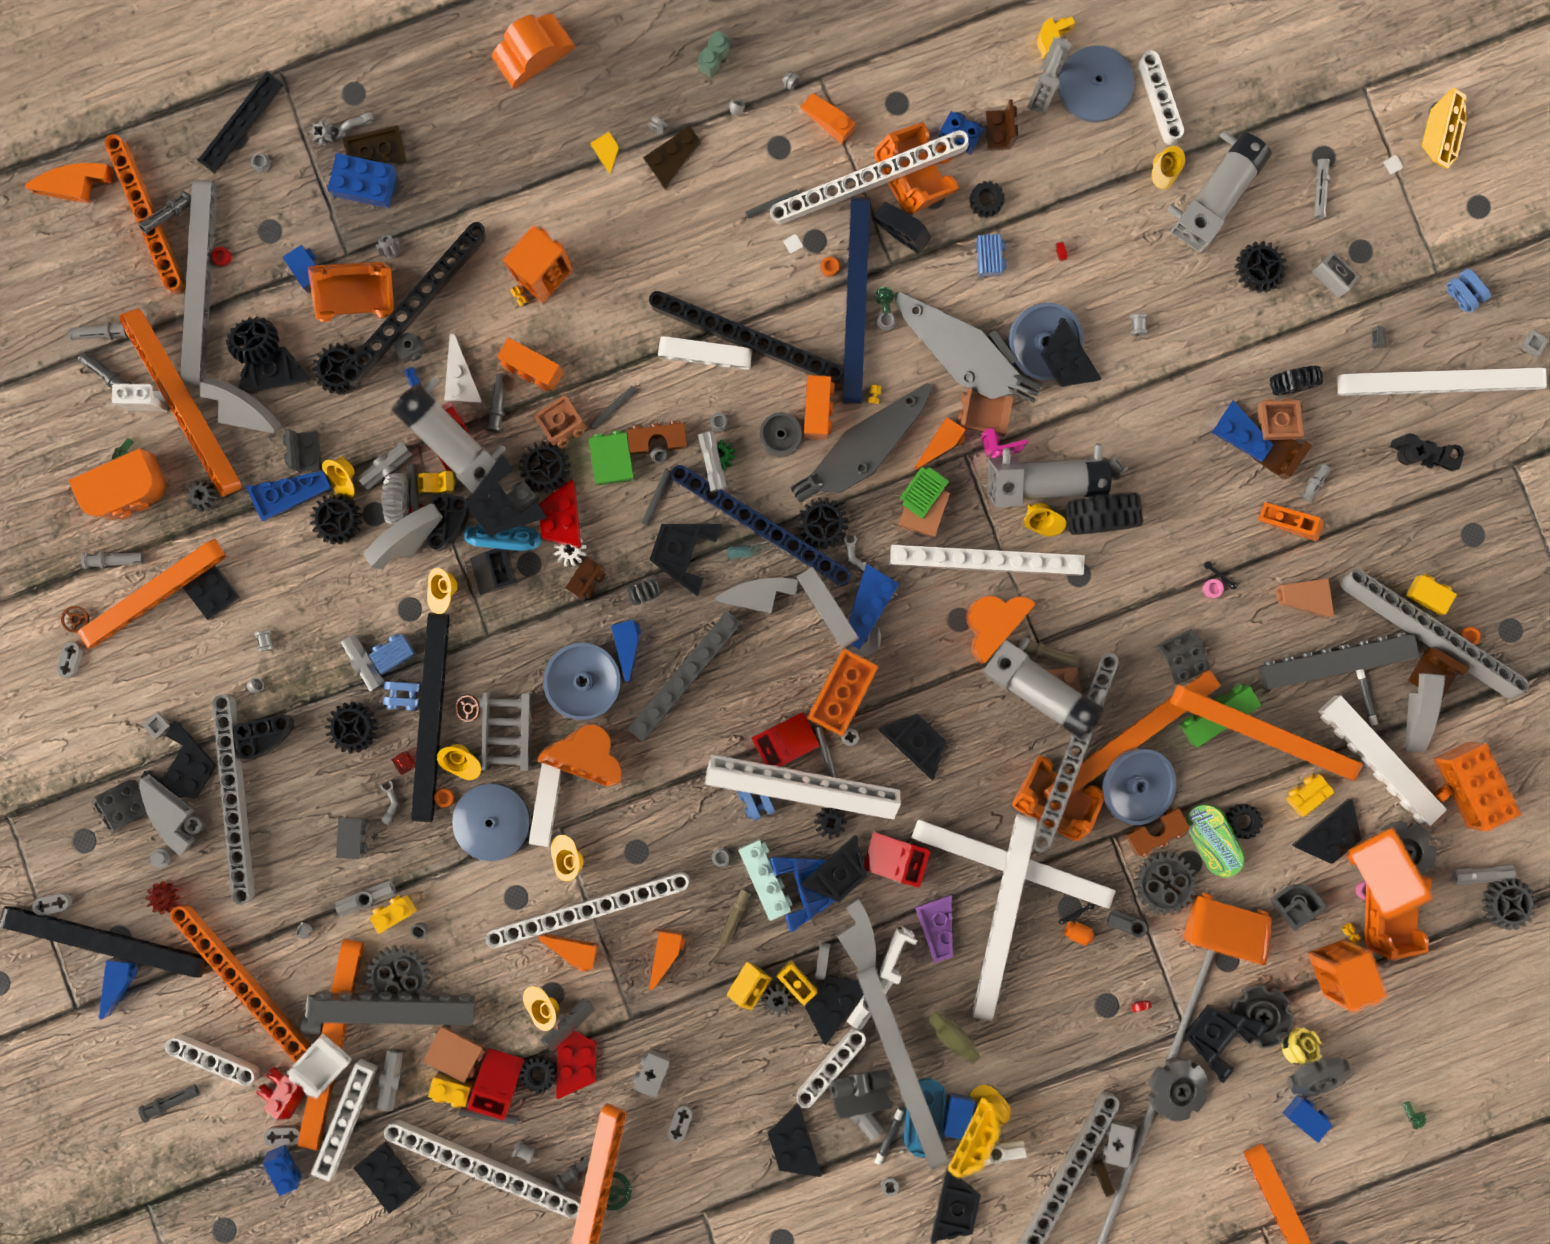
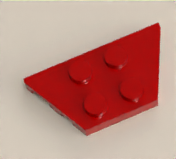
[538,480,581,549]
[556,1023,597,1099]

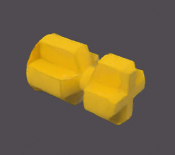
[510,285,529,306]
[868,385,882,405]
[1341,923,1361,944]

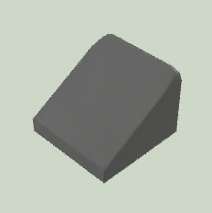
[1371,325,1387,348]

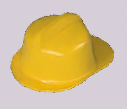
[1152,146,1185,190]
[322,456,355,500]
[1024,502,1066,537]
[427,568,458,614]
[437,744,481,780]
[551,835,584,881]
[523,986,560,1031]
[970,1085,1011,1127]

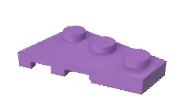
[915,895,953,963]

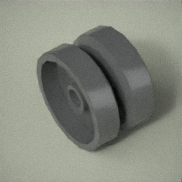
[760,412,802,458]

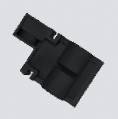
[1390,433,1464,471]

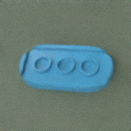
[464,523,541,551]
[904,1078,947,1158]

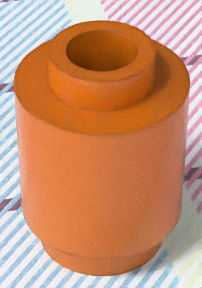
[1064,921,1094,946]

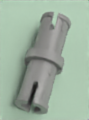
[1300,463,1332,502]

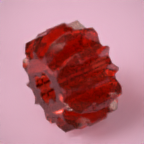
[145,881,181,915]

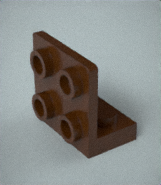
[985,99,1018,151]
[1253,439,1312,480]
[565,556,606,601]
[1408,648,1469,699]

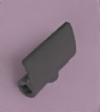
[540,998,595,1052]
[830,1069,892,1119]

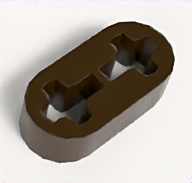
[1092,1159,1115,1198]

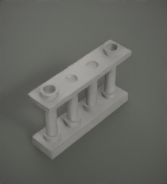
[1027,37,1073,114]
[478,693,532,771]

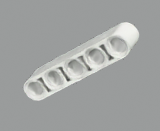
[1139,50,1184,145]
[658,337,753,370]
[529,763,562,847]
[797,1028,866,1108]
[165,1034,260,1086]

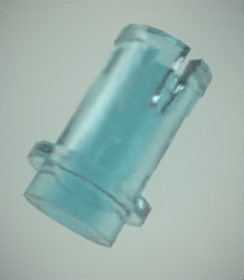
[727,545,751,560]

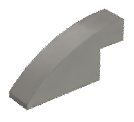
[200,377,281,433]
[363,503,443,569]
[797,567,859,649]
[715,578,798,614]
[1405,674,1445,752]
[139,775,196,856]
[837,897,876,971]

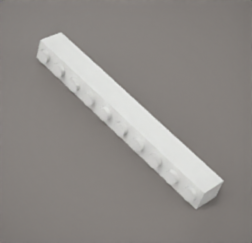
[889,545,1085,576]
[705,755,901,819]

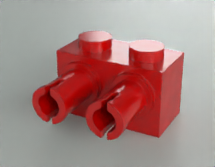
[256,1067,306,1120]

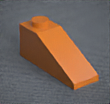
[800,93,856,145]
[914,417,966,470]
[1258,502,1324,542]
[649,929,685,990]
[539,933,599,972]

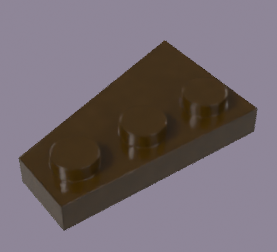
[342,125,408,164]
[643,126,701,190]

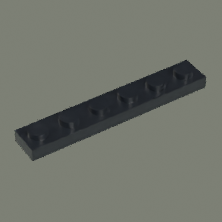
[197,71,284,174]

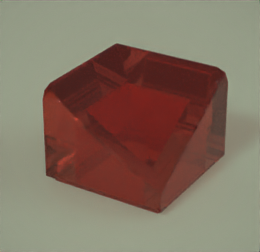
[391,751,415,775]

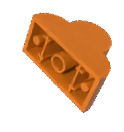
[492,14,576,90]
[966,596,1036,663]
[537,725,621,787]

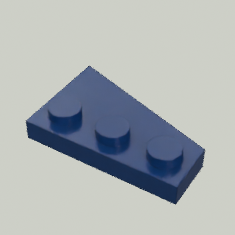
[1212,400,1273,462]

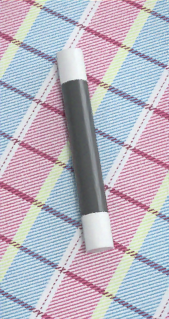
[1356,669,1378,726]
[874,1108,904,1166]

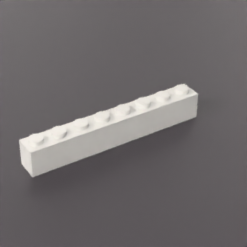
[1318,695,1447,826]

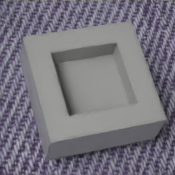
[1520,330,1549,357]
[143,712,171,739]

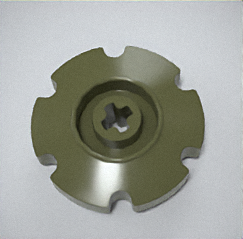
[928,1011,980,1064]

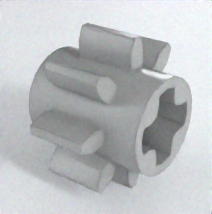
[310,120,336,146]
[376,235,401,259]

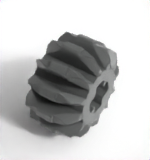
[184,480,220,512]
[627,579,661,605]
[762,982,795,1017]

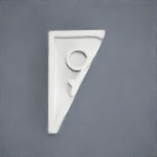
[444,334,482,404]

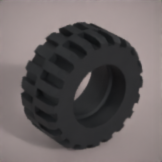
[1066,492,1143,535]

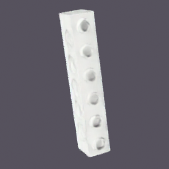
[311,1059,379,1181]

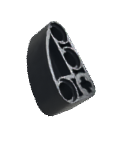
[872,202,931,253]
[427,494,470,551]
[234,715,294,759]

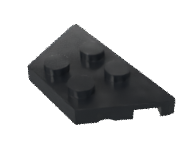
[1040,318,1102,387]
[238,346,310,393]
[878,714,946,781]
[1292,798,1362,864]
[800,835,867,902]
[805,975,863,1045]
[768,1103,822,1177]
[930,1167,981,1244]

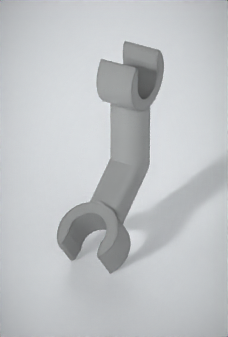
[331,112,373,139]
[844,535,870,572]
[380,780,400,824]

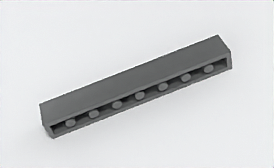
[628,611,742,741]
[1258,632,1420,689]
[313,991,475,1025]

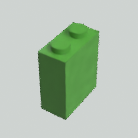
[588,431,635,486]

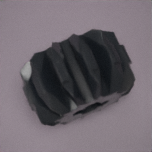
[814,807,847,839]

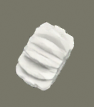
[554,539,587,567]

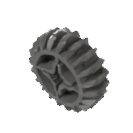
[1482,879,1538,930]

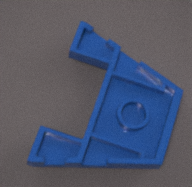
[770,857,835,932]

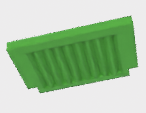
[900,467,949,519]

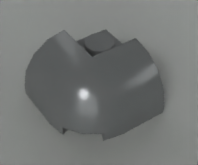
[1271,884,1328,932]

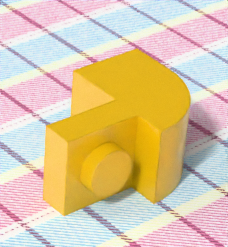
[1037,16,1075,59]
[417,471,455,494]

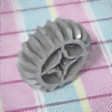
[382,473,410,525]

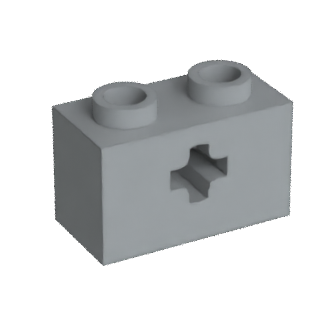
[632,1049,671,1098]
[1103,1120,1137,1168]

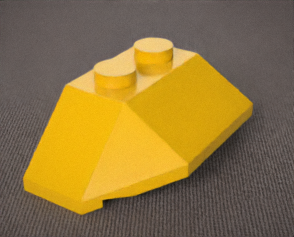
[1422,88,1466,169]
[948,1098,1001,1178]

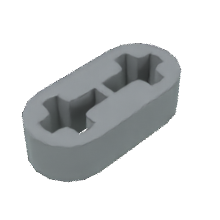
[57,642,83,678]
[32,893,72,915]
[815,942,830,980]
[668,1104,693,1142]
[264,1125,301,1146]

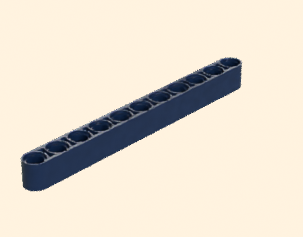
[842,198,870,404]
[671,465,851,586]

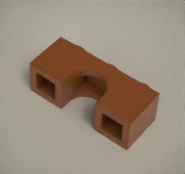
[627,421,688,455]
[1124,807,1190,857]

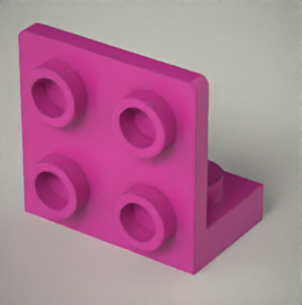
[981,428,1029,458]

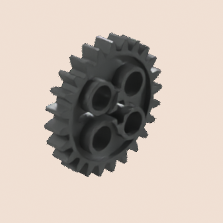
[1134,852,1198,916]
[366,944,431,995]

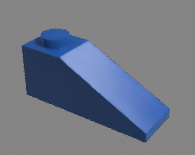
[611,620,642,682]
[98,958,138,1019]

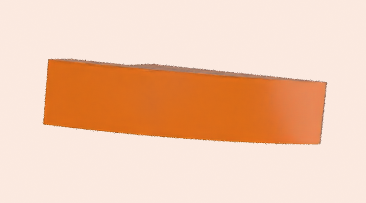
[25,163,114,203]

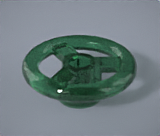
[606,1171,632,1211]

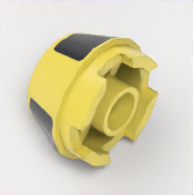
[1282,1027,1322,1065]

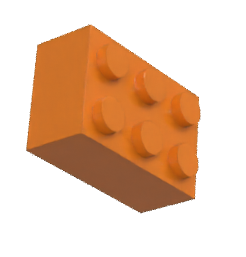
[497,337,564,392]
[804,375,834,440]

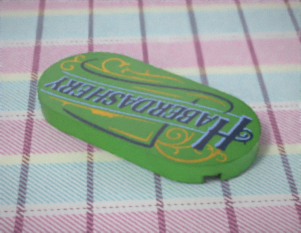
[1186,803,1245,877]

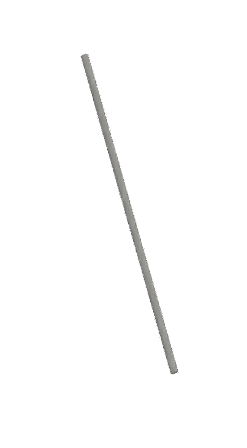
[1097,949,1216,1244]

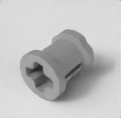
[1130,314,1148,336]
[1108,454,1128,480]
[254,630,275,652]
[841,728,859,746]
[511,1140,536,1164]

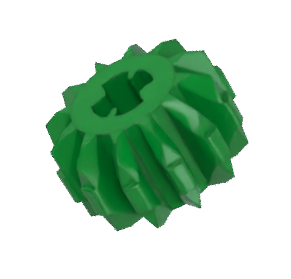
[704,439,736,471]

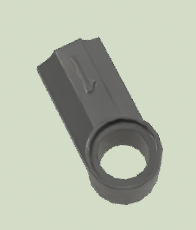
[1106,909,1147,937]
[301,994,324,1035]

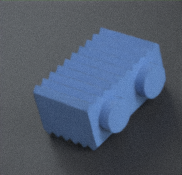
[976,234,1006,277]
[369,633,417,674]

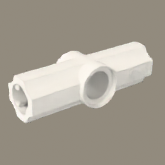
[847,974,893,1031]
[986,1139,1027,1164]

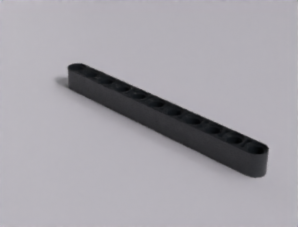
[341,222,486,386]
[649,291,843,384]
[411,612,450,823]
[0,906,206,978]

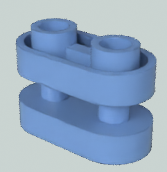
[1447,268,1491,313]
[383,681,422,711]
[737,791,775,821]

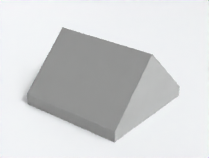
[1311,251,1359,298]

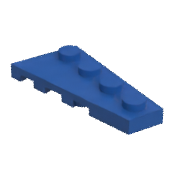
[246,471,333,522]
[848,564,899,650]

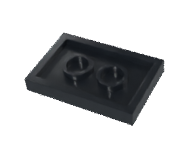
[182,565,240,620]
[353,1142,421,1214]

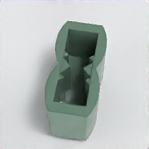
[698,30,730,78]

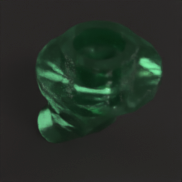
[875,287,894,314]
[112,438,134,460]
[1402,1101,1427,1130]

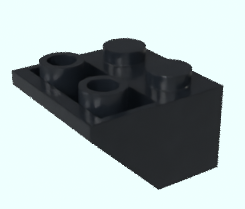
[470,548,517,595]

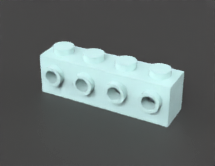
[738,839,793,921]

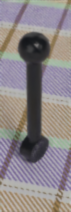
[1204,561,1237,590]
[1058,902,1095,925]

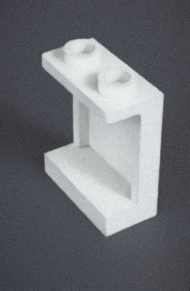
[112,384,168,411]
[878,927,917,984]
[287,1033,352,1099]

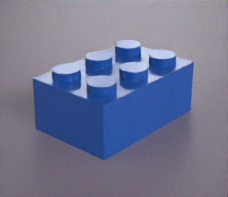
[328,153,397,209]

